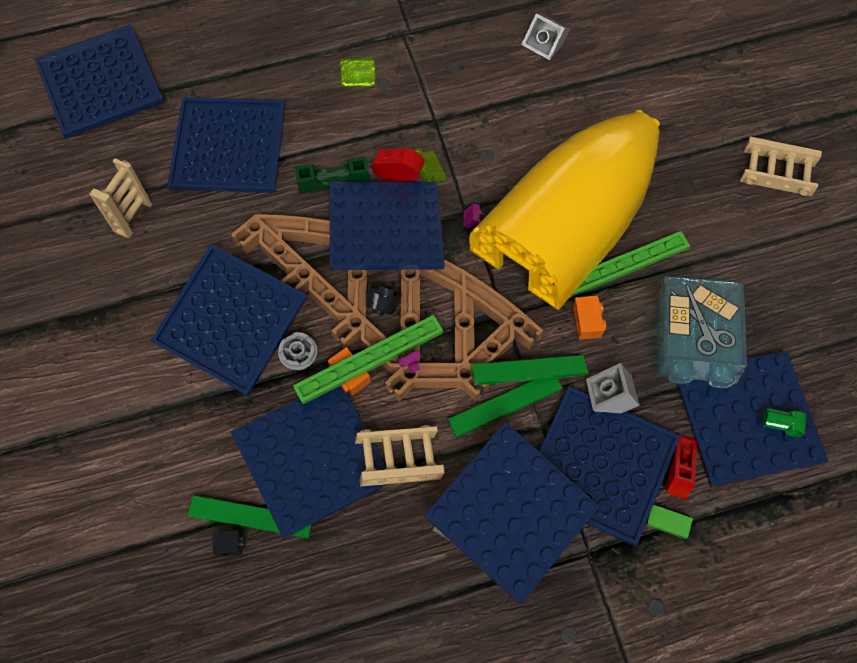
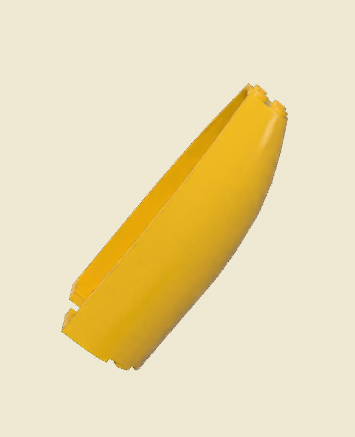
[469,110,660,310]

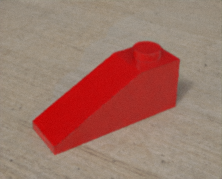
[666,435,697,499]

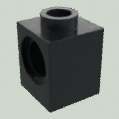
[213,530,246,557]

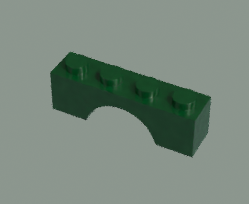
[295,156,370,194]

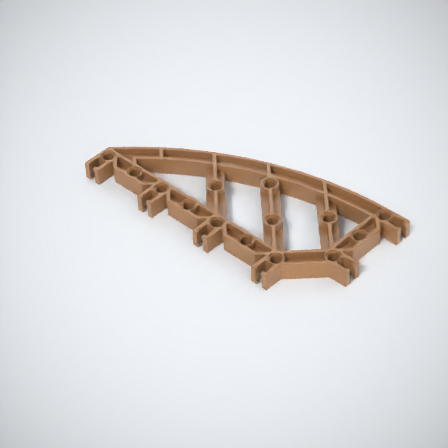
[231,214,543,402]

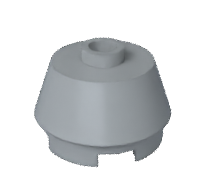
[278,332,317,370]

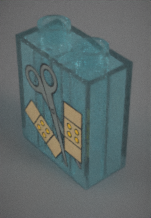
[657,276,747,388]

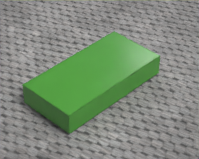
[646,505,693,539]

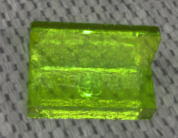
[340,59,375,86]
[414,147,447,183]

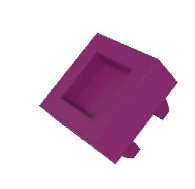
[463,203,484,229]
[398,350,421,373]

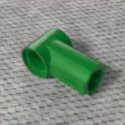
[762,408,807,437]

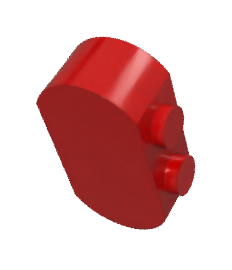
[371,148,425,181]

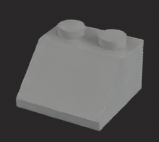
[521,13,570,60]
[586,363,640,413]

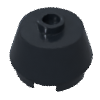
[366,283,402,316]

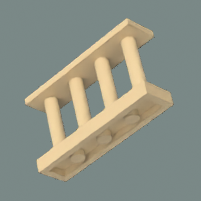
[740,137,822,196]
[90,159,152,238]
[355,425,444,487]

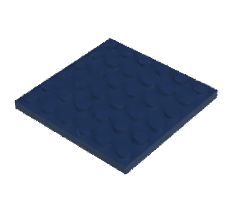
[34,24,164,139]
[167,97,286,193]
[330,182,445,270]
[151,244,308,396]
[674,351,829,487]
[231,386,389,540]
[539,386,680,547]
[424,422,599,604]

